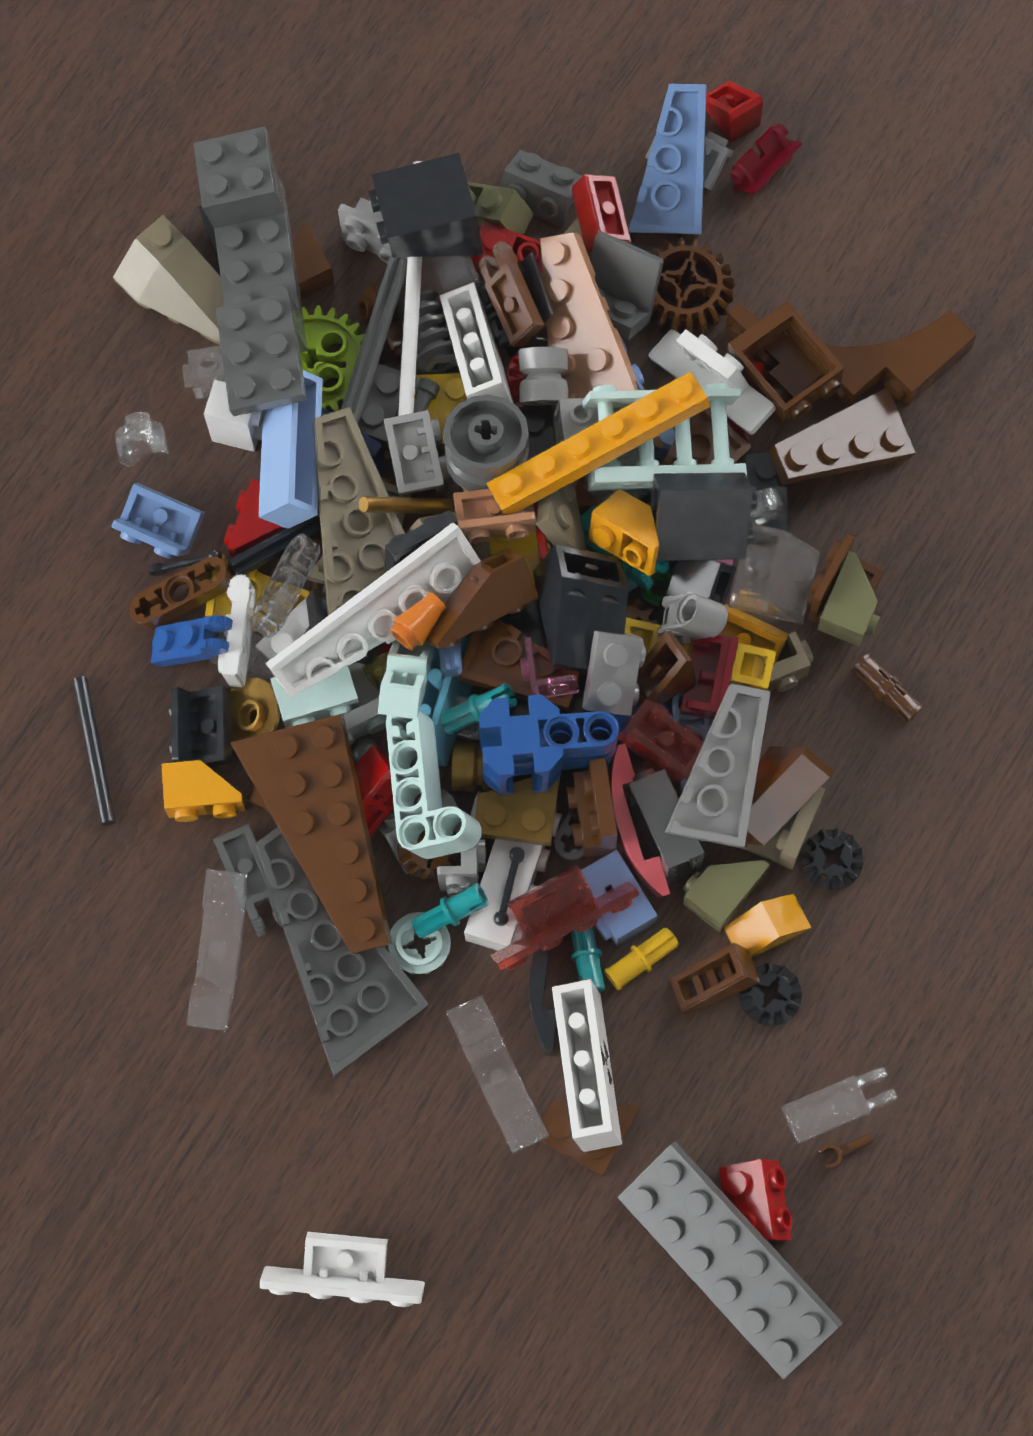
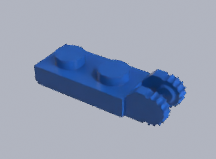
[150,615,233,667]

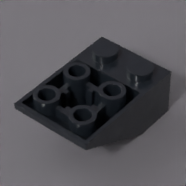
[533,544,628,673]

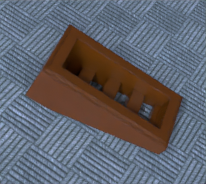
[669,942,760,1014]

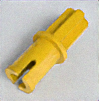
[604,928,679,991]

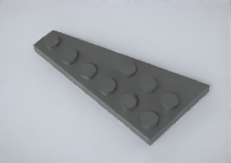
[256,827,429,1078]

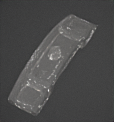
[187,869,247,1031]
[446,995,549,1154]

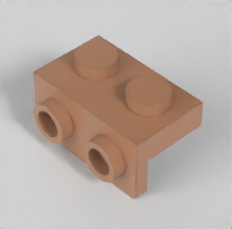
[453,489,536,544]

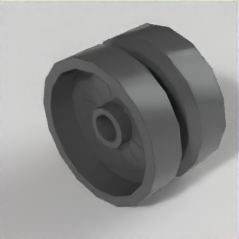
[443,395,529,491]

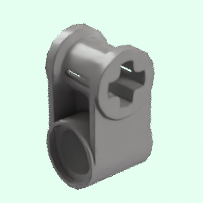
[657,592,728,644]

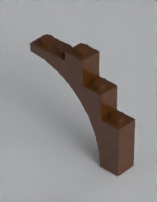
[726,303,976,407]

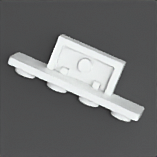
[649,329,776,435]
[260,1232,425,1307]

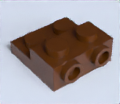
[566,758,617,857]

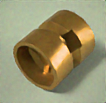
[452,741,492,792]

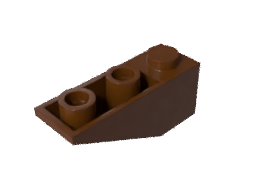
[425,548,539,649]

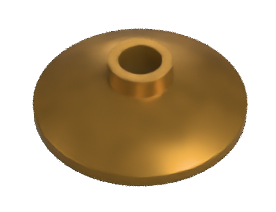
[231,677,280,751]

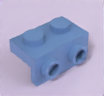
[111,483,205,559]

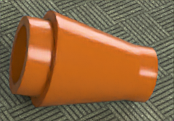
[389,592,446,651]

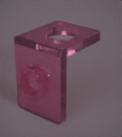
[520,637,579,698]

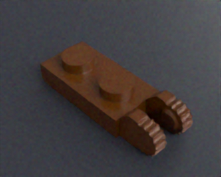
[478,241,545,347]

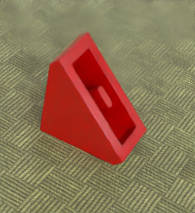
[706,81,763,143]

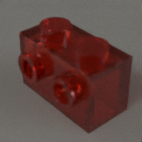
[618,699,704,784]

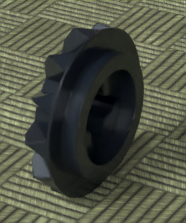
[801,828,864,890]
[739,962,802,1026]

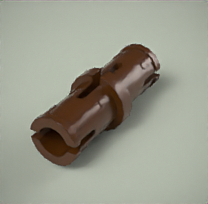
[851,653,923,724]

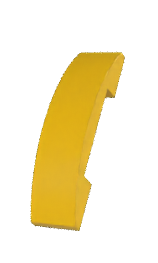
[625,617,776,690]

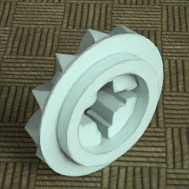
[388,912,451,975]

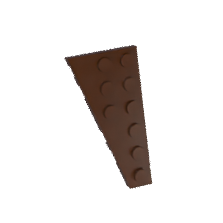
[230,714,393,954]

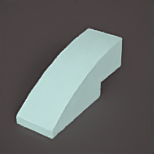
[378,640,435,719]

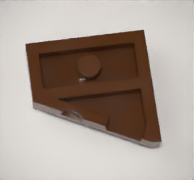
[533,1101,640,1177]

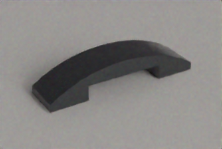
[529,894,572,1057]

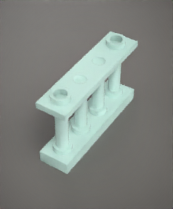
[582,383,747,491]

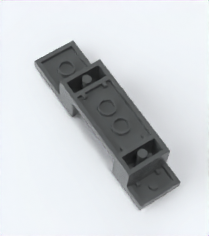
[193,126,308,417]

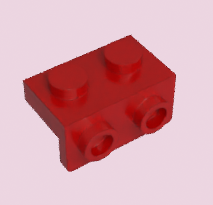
[719,1159,792,1242]

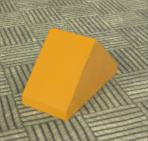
[724,893,812,958]

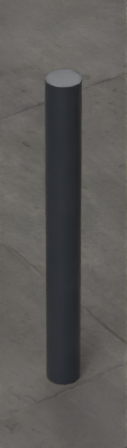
[72,676,116,826]

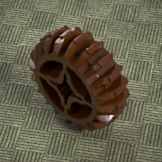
[650,237,735,334]

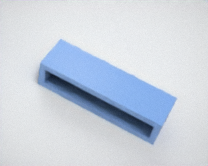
[259,370,323,529]

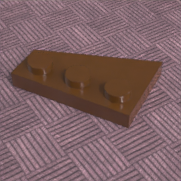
[458,619,582,712]

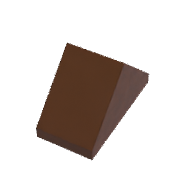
[293,223,334,299]
[636,631,696,712]

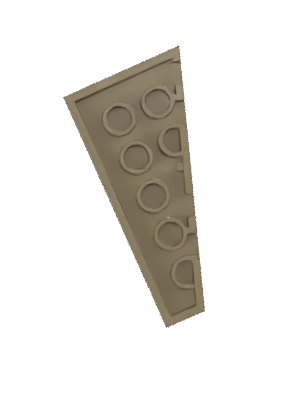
[313,407,405,616]

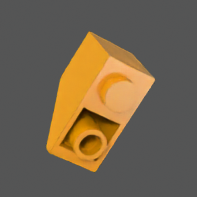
[588,489,659,576]
[161,760,246,822]

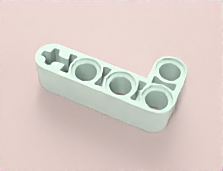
[386,711,482,859]

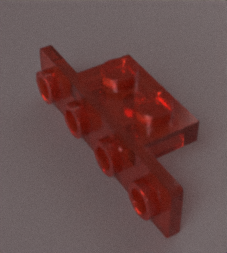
[490,865,639,970]

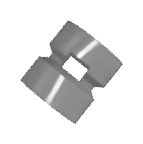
[519,347,569,406]

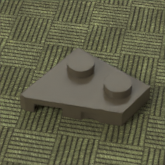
[536,483,587,551]

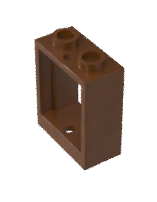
[727,301,844,425]

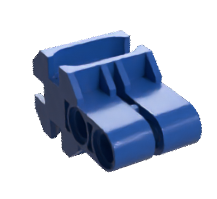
[479,695,619,796]

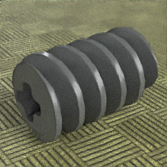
[396,290,458,373]

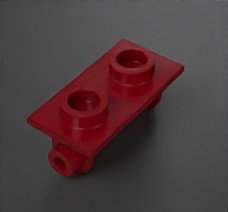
[730,123,803,194]

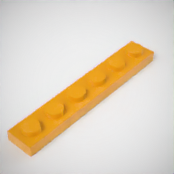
[486,371,711,515]

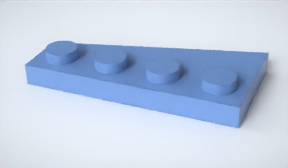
[628,84,707,235]

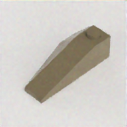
[113,215,225,346]

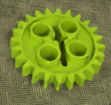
[300,305,365,416]

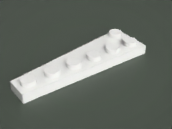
[265,522,481,697]

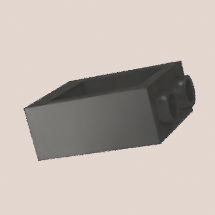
[628,769,704,885]

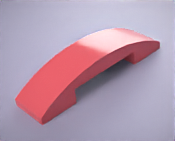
[608,743,670,898]

